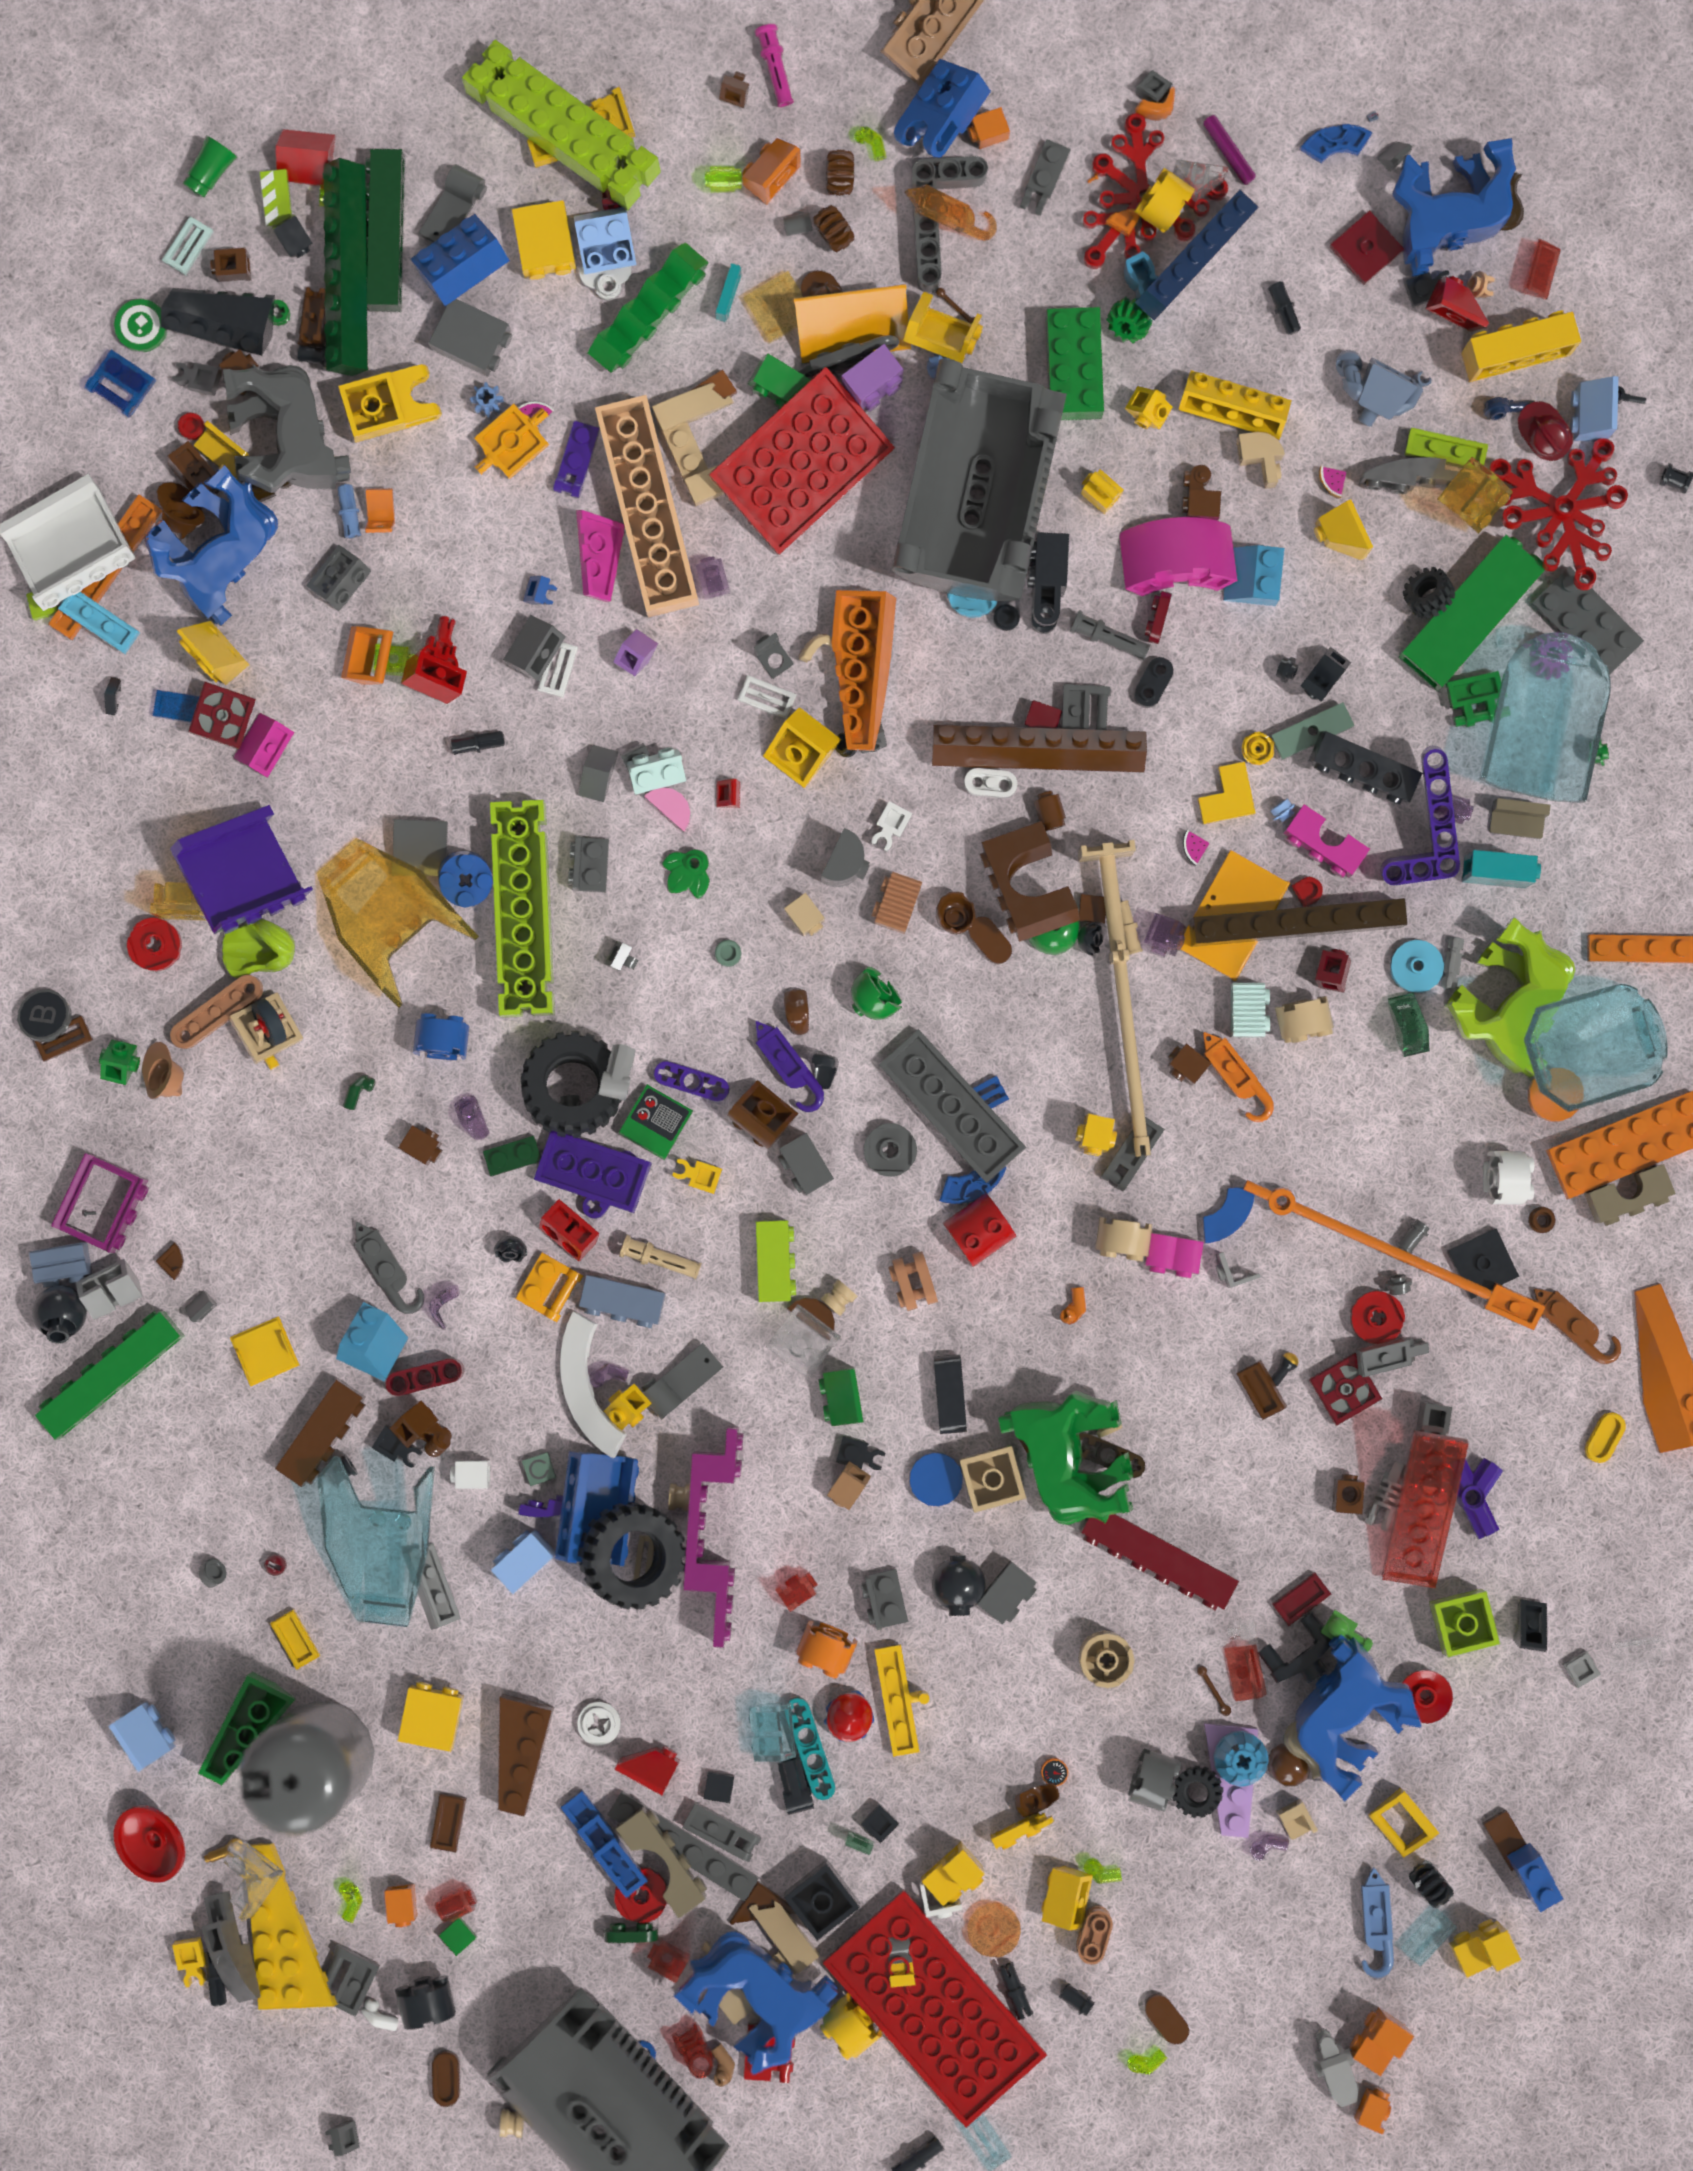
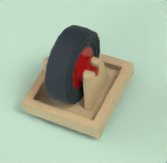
[229,992,303,1064]

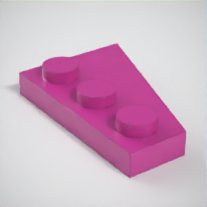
[576,510,625,602]

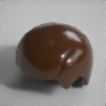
[935,892,976,935]
[1268,1743,1311,1786]

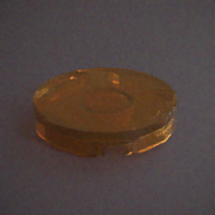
[967,1902,1021,1957]

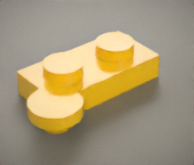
[990,1812,1054,1850]

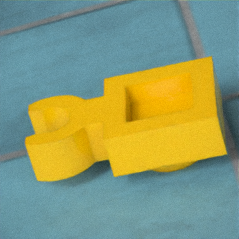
[672,1159,723,1194]
[172,1937,206,1988]

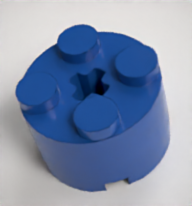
[438,851,493,908]
[413,1013,470,1061]

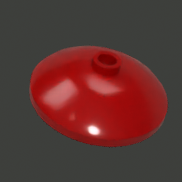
[114,1805,185,1883]

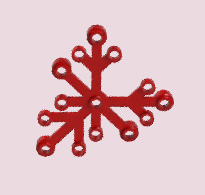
[1083,113,1228,269]
[1488,438,1628,590]

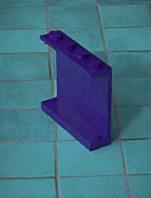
[170,805,313,934]

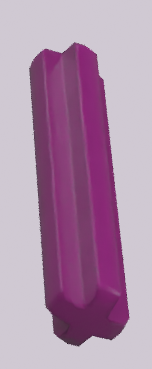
[1203,114,1256,185]

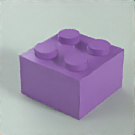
[842,344,903,412]

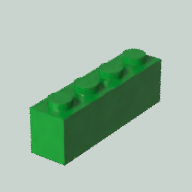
[198,1672,296,1786]

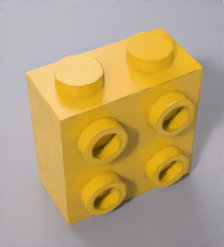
[398,1682,464,1752]

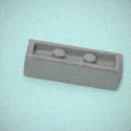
[404,1543,461,1630]

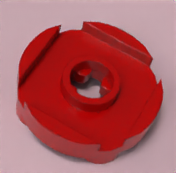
[127,918,182,972]
[1350,1291,1405,1344]
[614,1867,667,1923]

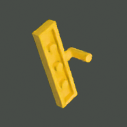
[874,1644,930,1757]

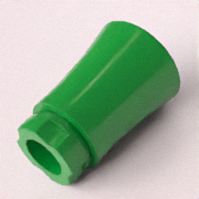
[182,135,238,198]

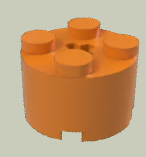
[796,1621,858,1678]

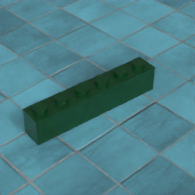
[365,149,405,312]

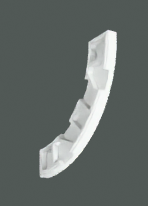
[560,1311,627,1458]

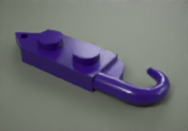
[756,1021,824,1112]

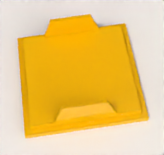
[230,1316,300,1387]

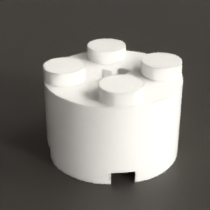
[1483,1151,1534,1205]

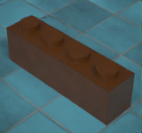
[275,1379,366,1487]

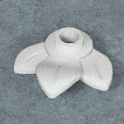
[579,266,632,300]

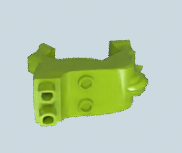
[1444,917,1575,1078]

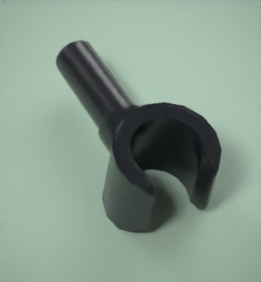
[1618,386,1647,405]

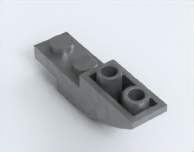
[1359,458,1471,494]
[201,1891,261,2003]

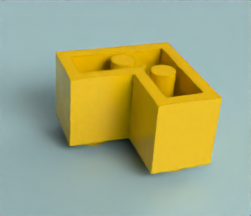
[921,1841,985,1906]
[1449,1920,1521,1978]

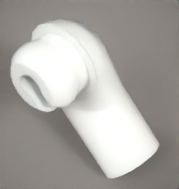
[362,1999,398,2031]

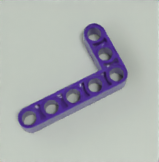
[1380,745,1460,886]

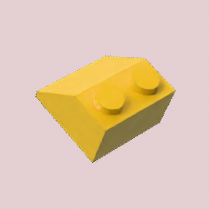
[763,707,841,789]

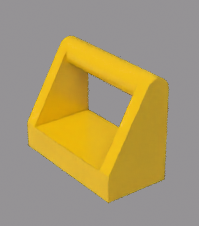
[1368,1787,1439,1858]

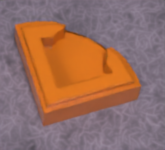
[1106,209,1140,237]

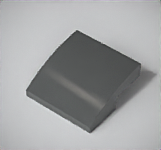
[393,819,448,876]

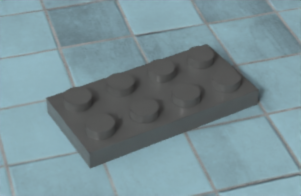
[1531,566,1644,679]

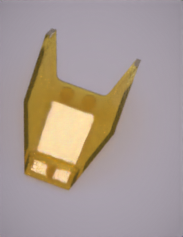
[317,838,479,1008]

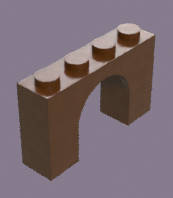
[979,821,1080,942]

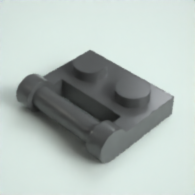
[1062,684,1111,730]
[326,1944,380,2017]

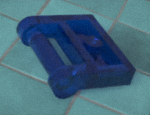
[85,349,157,418]

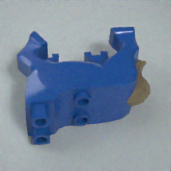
[1284,1635,1422,1802]

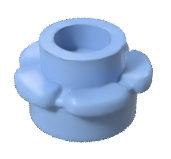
[1271,798,1295,822]

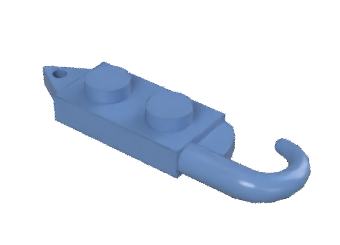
[1361,1867,1394,1978]

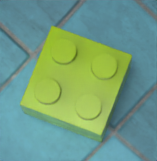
[1429,1588,1500,1657]

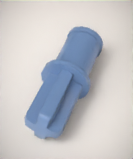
[337,484,361,539]

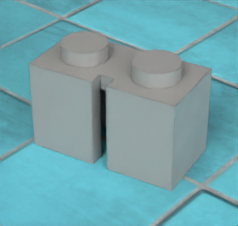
[76,1259,142,1320]

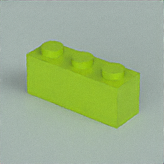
[756,1220,796,1302]

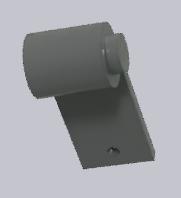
[419,164,487,242]
[642,1343,723,1420]

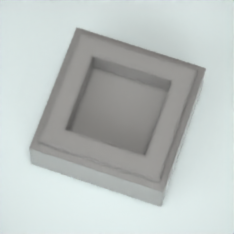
[1563,1650,1601,1688]

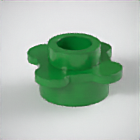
[1591,738,1609,766]

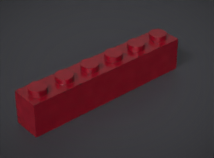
[1080,1514,1239,1611]

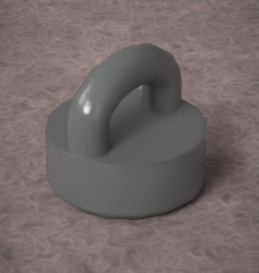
[198,1559,227,1588]

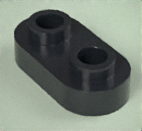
[1134,657,1174,708]

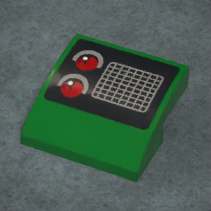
[619,1084,693,1160]

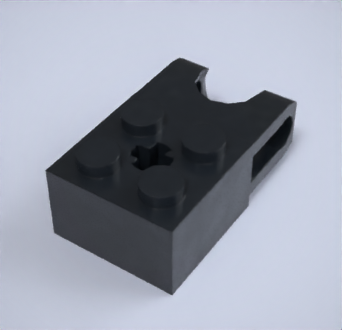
[1027,532,1069,634]

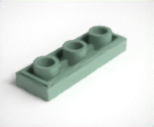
[1270,702,1355,760]

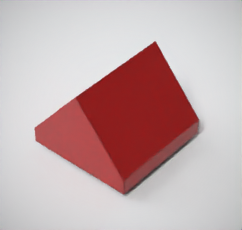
[716,778,741,808]

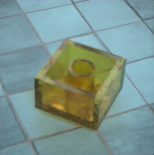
[1437,457,1513,534]

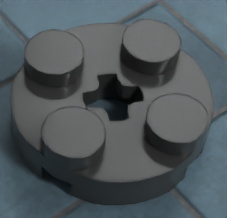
[864,1123,917,1177]

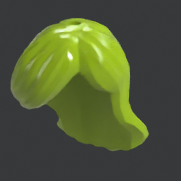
[222,918,295,979]

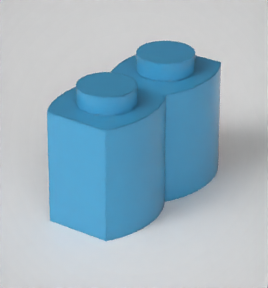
[1124,252,1158,300]

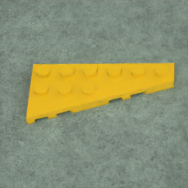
[245,1843,338,2010]

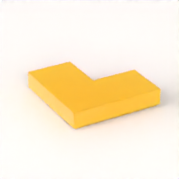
[1198,762,1256,825]

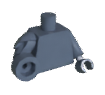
[1335,350,1432,427]

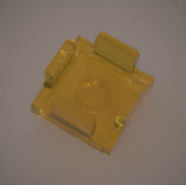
[150,882,207,921]

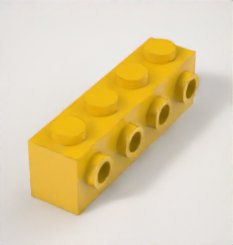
[1178,370,1292,440]

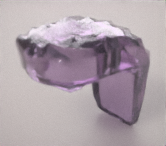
[454,1095,490,1140]
[428,1285,460,1330]

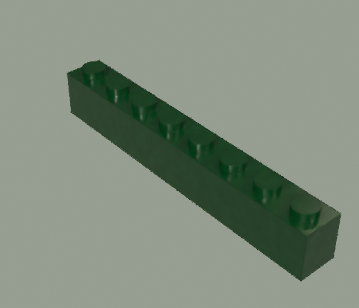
[323,158,368,376]

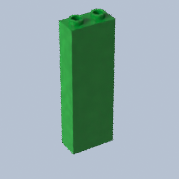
[1398,534,1545,691]

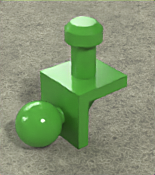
[1321,1609,1373,1652]

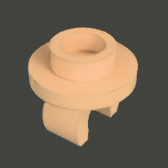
[1467,271,1495,298]

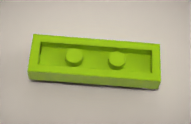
[1404,427,1489,472]

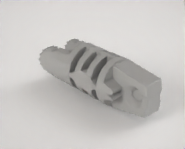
[1365,1461,1407,1532]

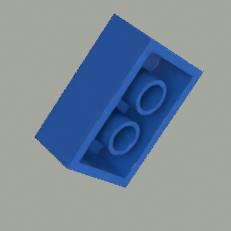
[411,214,510,306]

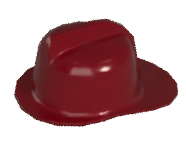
[1518,401,1573,461]

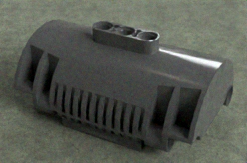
[892,359,1067,601]
[485,1988,730,2171]

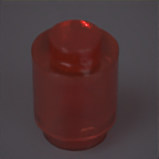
[435,1886,477,1922]

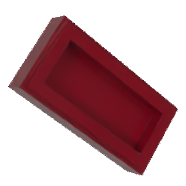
[1272,1572,1332,1626]

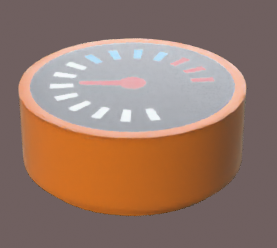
[1041,1758,1068,1786]

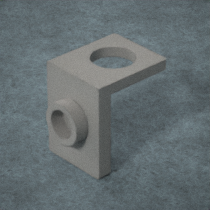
[1215,1252,1261,1288]

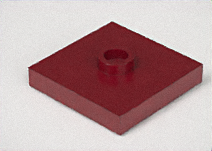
[1329,210,1404,285]

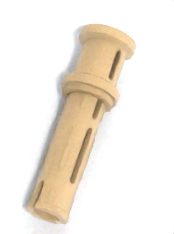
[619,1234,702,1279]

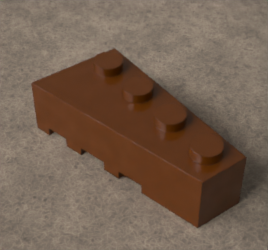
[498,1694,555,1817]

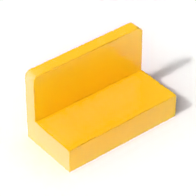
[193,421,249,479]

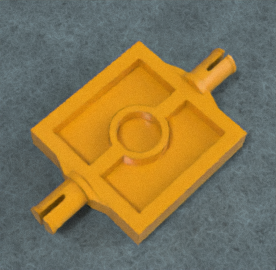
[474,404,549,479]

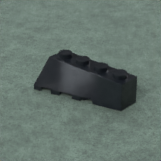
[161,288,275,356]

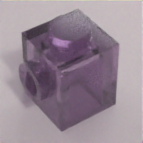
[696,556,730,600]
[1144,913,1187,958]

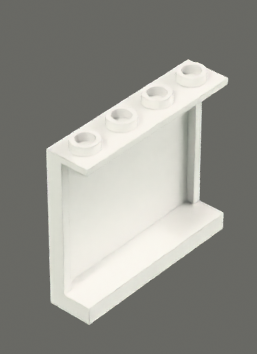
[0,474,136,611]

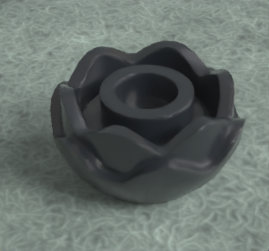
[1078,922,1103,956]
[494,1236,527,1263]

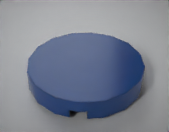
[909,1452,963,1507]

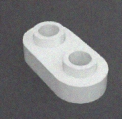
[964,768,1018,799]

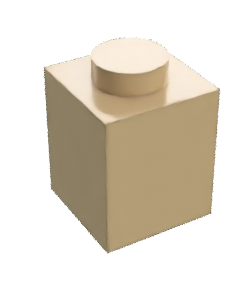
[784,892,825,936]

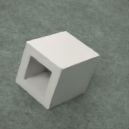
[450,1460,490,1489]

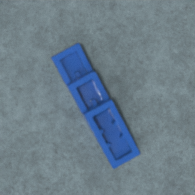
[561,1789,648,1898]

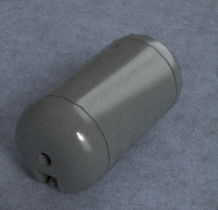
[239,1701,375,1836]

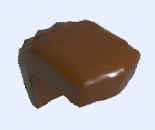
[784,989,809,1035]
[1015,1783,1060,1817]

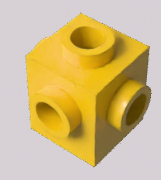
[1124,386,1173,430]
[603,1384,652,1430]

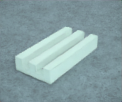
[162,216,214,276]

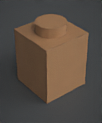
[827,1461,871,1510]

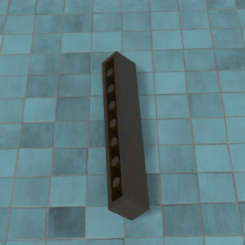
[1189,898,1408,947]

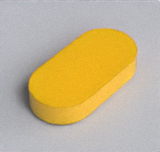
[1585,1412,1626,1463]

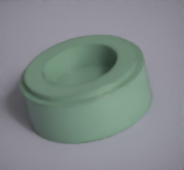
[715,940,742,967]

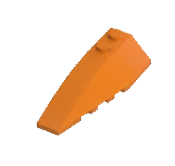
[832,590,896,751]
[1635,1284,1693,1453]

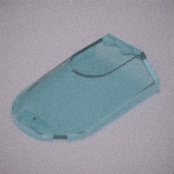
[1479,632,1611,803]
[1524,984,1668,1112]

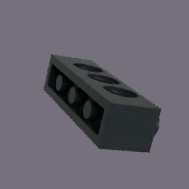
[1308,731,1423,805]

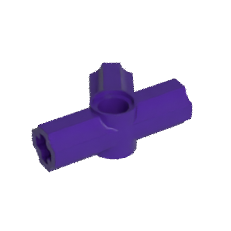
[1443,1456,1503,1539]

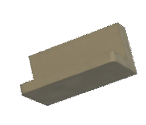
[1490,798,1551,839]

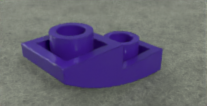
[518,1494,563,1517]

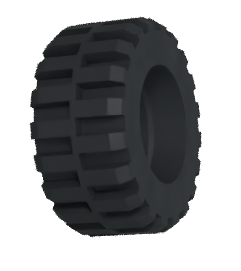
[521,1031,622,1138]
[578,1502,686,1610]

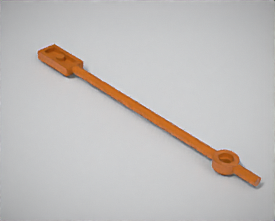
[1243,1180,1546,1330]

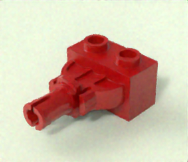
[401,616,467,704]

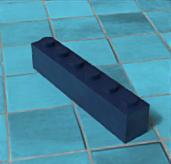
[1135,189,1259,321]

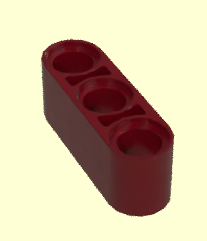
[385,1358,465,1396]

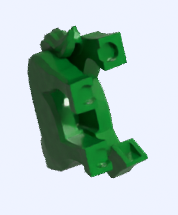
[998,1391,1133,1525]

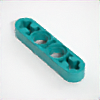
[786,1697,835,1800]

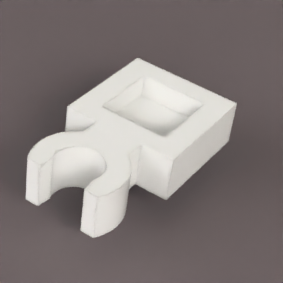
[872,801,912,852]

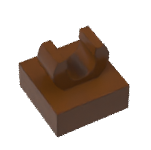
[719,71,750,108]

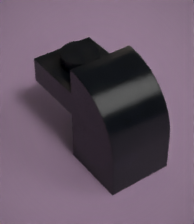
[1301,646,1351,702]

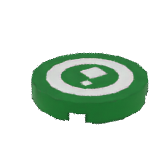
[114,299,167,352]

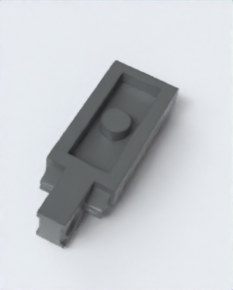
[1356,1337,1429,1377]

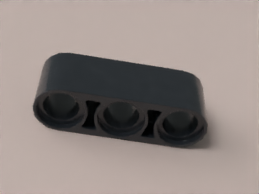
[934,1355,967,1434]

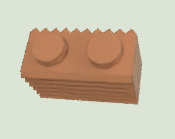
[872,872,922,934]

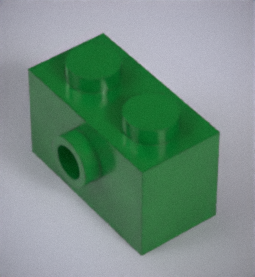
[747,353,811,409]

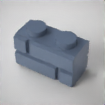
[29,1242,92,1288]

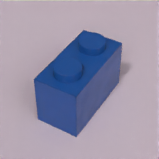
[1507,1843,1564,1913]

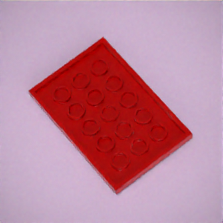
[708,367,895,555]

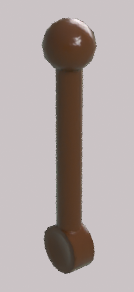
[935,288,975,324]
[1197,1666,1231,1716]

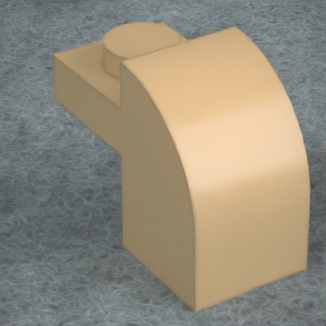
[1236,432,1285,489]

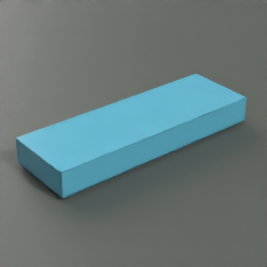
[58,592,140,654]

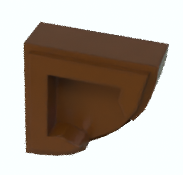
[156,1242,184,1280]

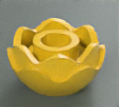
[1242,732,1274,765]

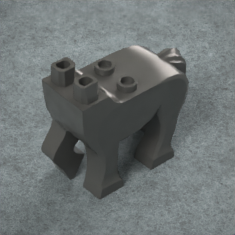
[223,364,351,493]

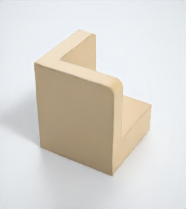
[1276,1799,1318,1840]

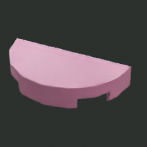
[644,787,691,832]

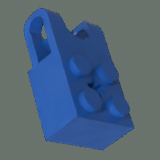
[894,59,991,158]

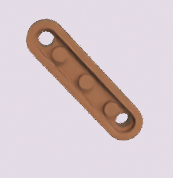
[170,975,263,1049]

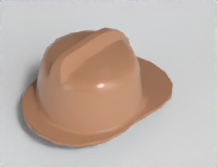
[142,1042,184,1099]

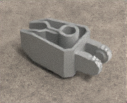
[1313,2028,1358,2107]

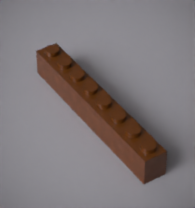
[932,725,1147,773]

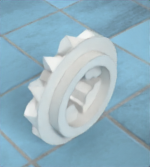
[577,1701,621,1746]

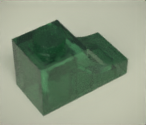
[1388,993,1430,1057]

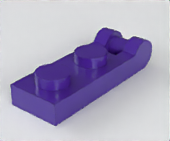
[553,420,600,498]

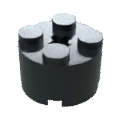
[395,1975,456,2030]

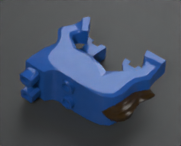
[1392,138,1524,276]

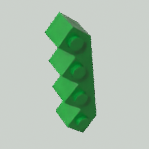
[587,242,709,373]

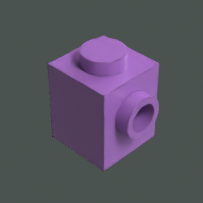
[613,629,658,676]

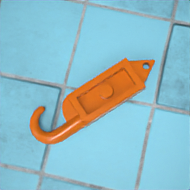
[1203,1032,1274,1122]

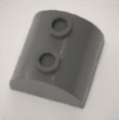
[821,828,870,887]

